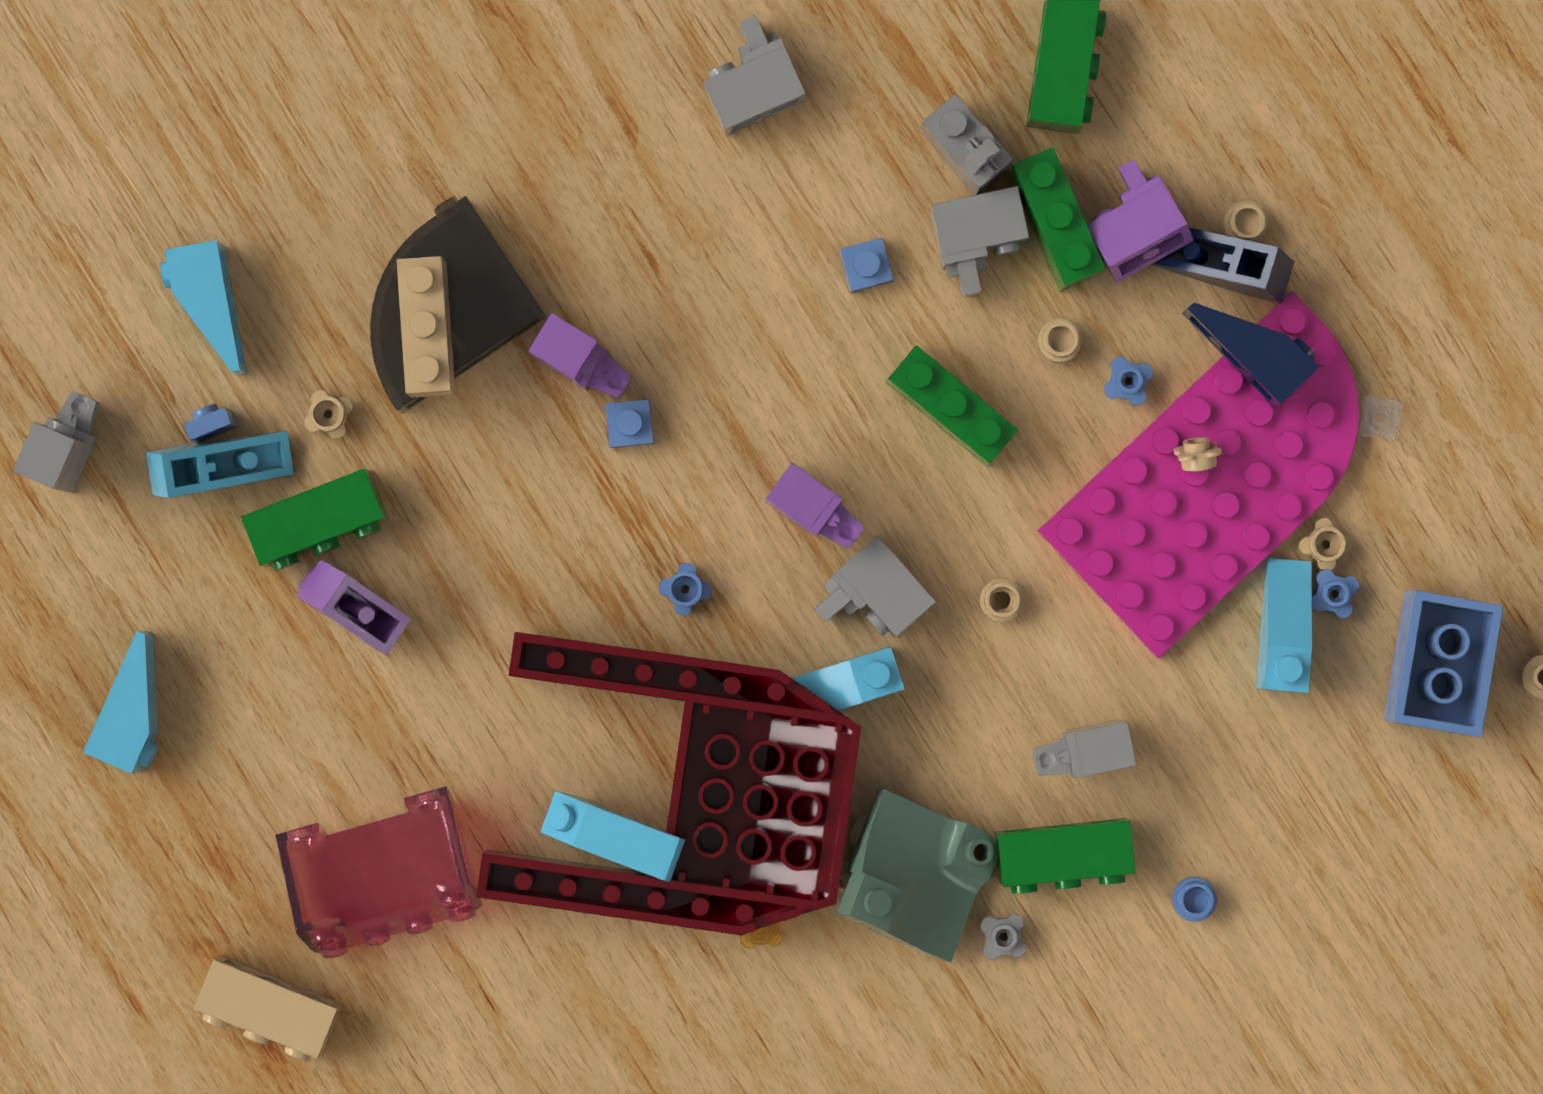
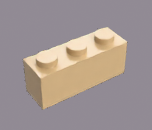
[396,256,456,398]
[194,955,343,1061]

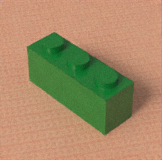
[1026,0,1106,134]
[1009,147,1105,292]
[886,345,1018,467]
[241,468,389,571]
[995,818,1136,894]

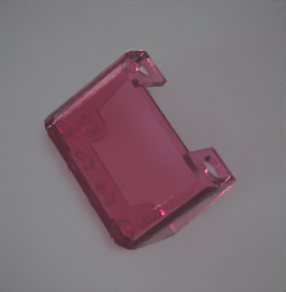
[275,786,482,958]

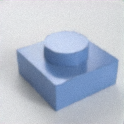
[839,238,894,293]
[605,399,654,448]
[184,404,238,443]

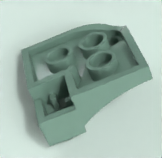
[837,789,998,963]

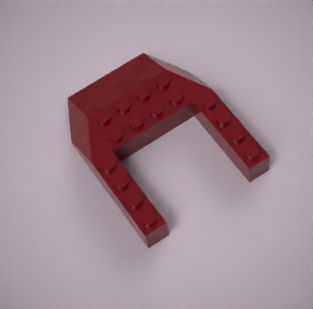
[476,632,861,935]

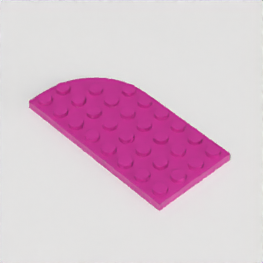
[1037,291,1359,658]

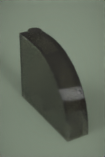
[370,196,547,414]

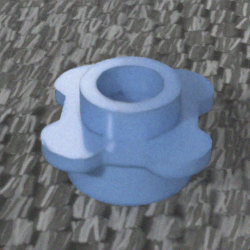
[1104,357,1153,406]
[659,563,711,616]
[1312,569,1359,618]

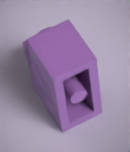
[1087,160,1194,283]
[528,313,632,399]
[766,463,864,549]
[296,560,411,656]

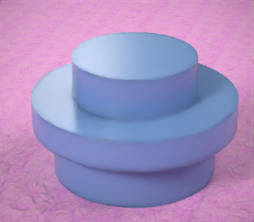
[1172,877,1217,921]

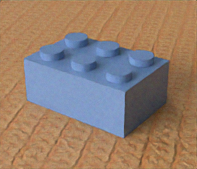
[1383,590,1503,737]

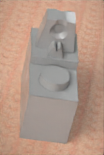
[704,15,806,136]
[920,94,1013,195]
[929,186,1029,298]
[13,391,100,493]
[814,536,936,637]
[1032,719,1137,778]

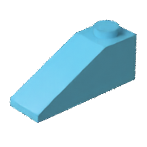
[160,240,247,375]
[146,431,294,498]
[1256,558,1312,693]
[83,631,159,774]
[792,647,904,710]
[540,790,685,882]

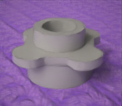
[980,914,1027,960]

